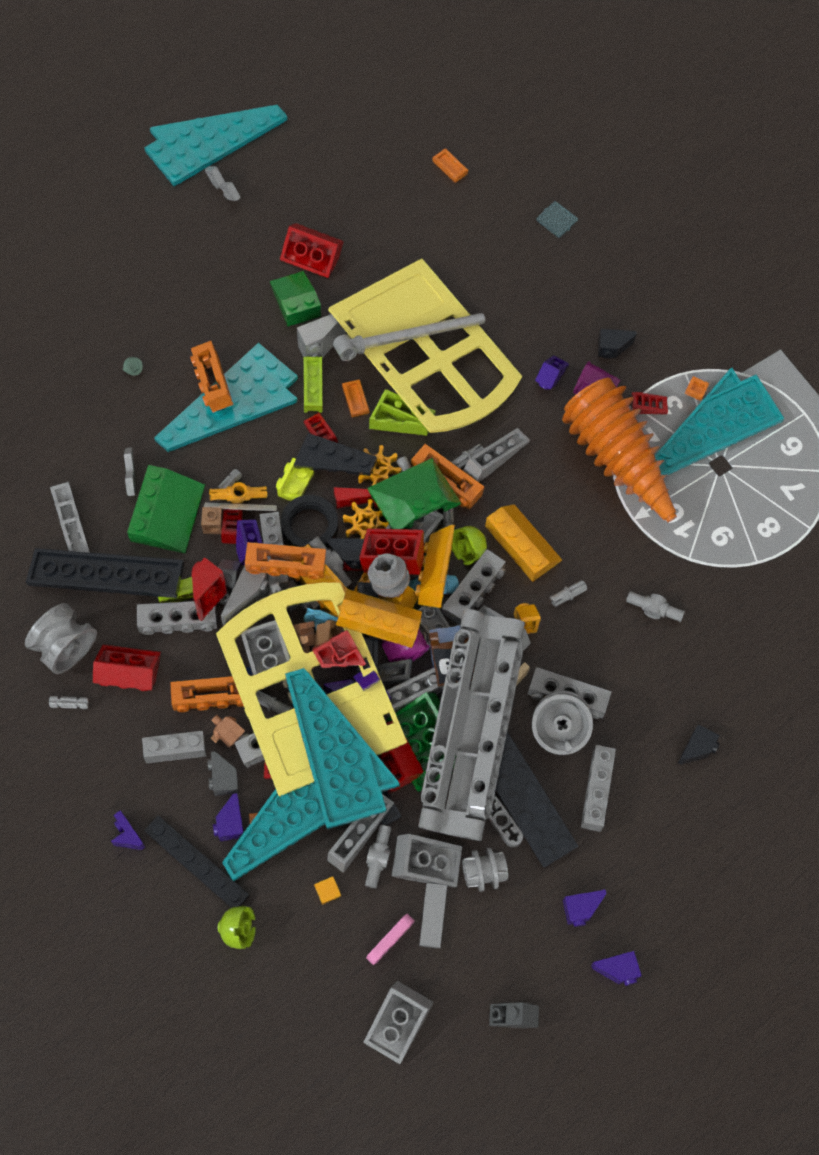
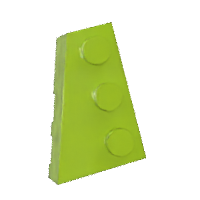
[369,389,436,436]

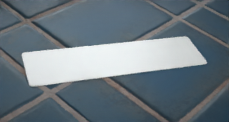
[204,502,277,511]

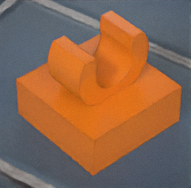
[684,376,710,401]

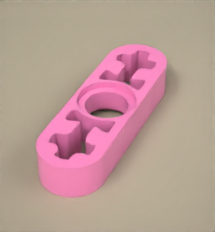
[366,914,415,965]

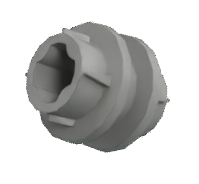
[368,554,410,597]
[462,847,508,892]

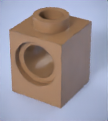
[201,507,223,534]
[314,620,344,647]

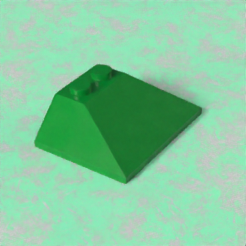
[367,458,461,530]

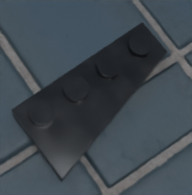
[293,433,378,476]

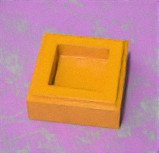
[314,877,341,905]

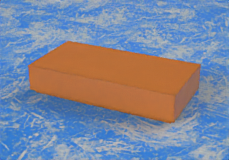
[432,148,468,183]
[342,379,369,418]

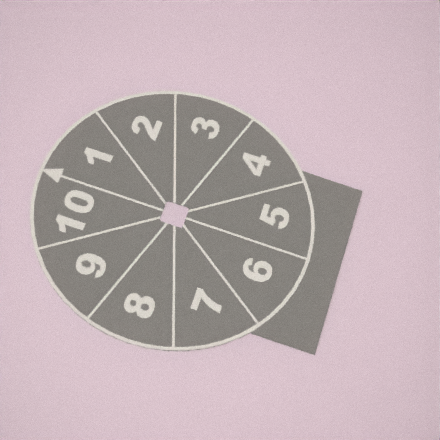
[613,349,819,568]

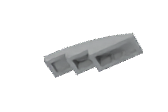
[50,482,90,553]

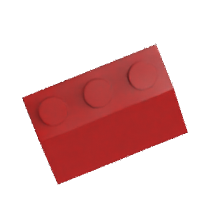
[280,223,344,278]
[360,528,424,575]
[192,557,227,621]
[93,645,161,691]
[378,721,424,794]

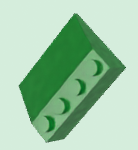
[127,465,205,553]
[385,692,457,792]

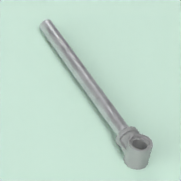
[333,313,485,361]

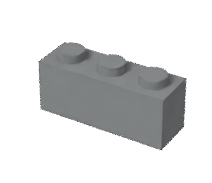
[142,731,207,764]

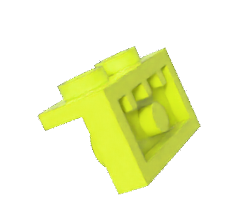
[276,458,314,501]

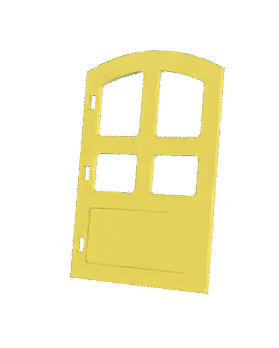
[328,259,522,433]
[216,583,407,797]

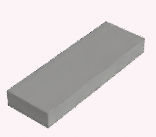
[419,883,447,949]

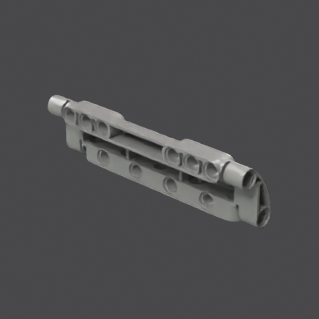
[418,609,525,841]

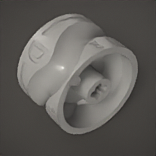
[25,603,97,674]
[532,690,593,755]

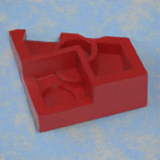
[312,629,366,668]

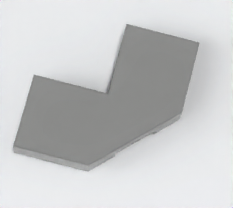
[205,166,241,201]
[124,447,136,496]

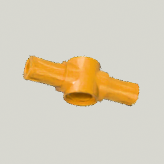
[209,482,267,504]

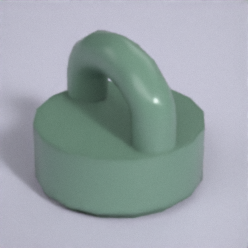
[123,357,143,376]

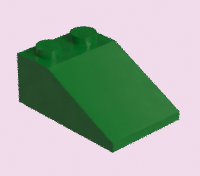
[270,271,321,327]

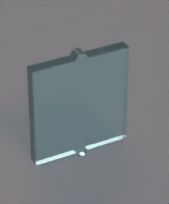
[536,201,578,238]

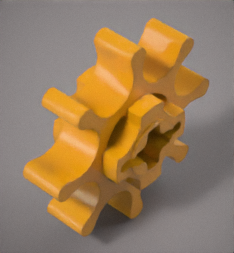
[358,445,401,486]
[343,499,389,539]

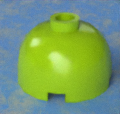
[452,526,487,565]
[218,907,256,949]

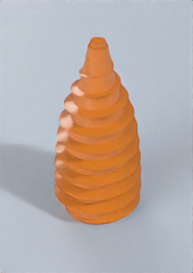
[562,378,677,523]

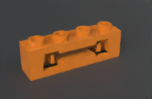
[190,341,234,412]
[411,444,484,510]
[245,542,326,580]
[170,675,250,713]

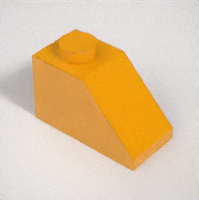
[514,603,541,634]

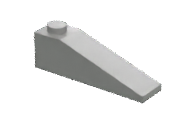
[463,428,530,482]
[327,794,394,873]

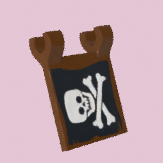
[428,629,475,686]

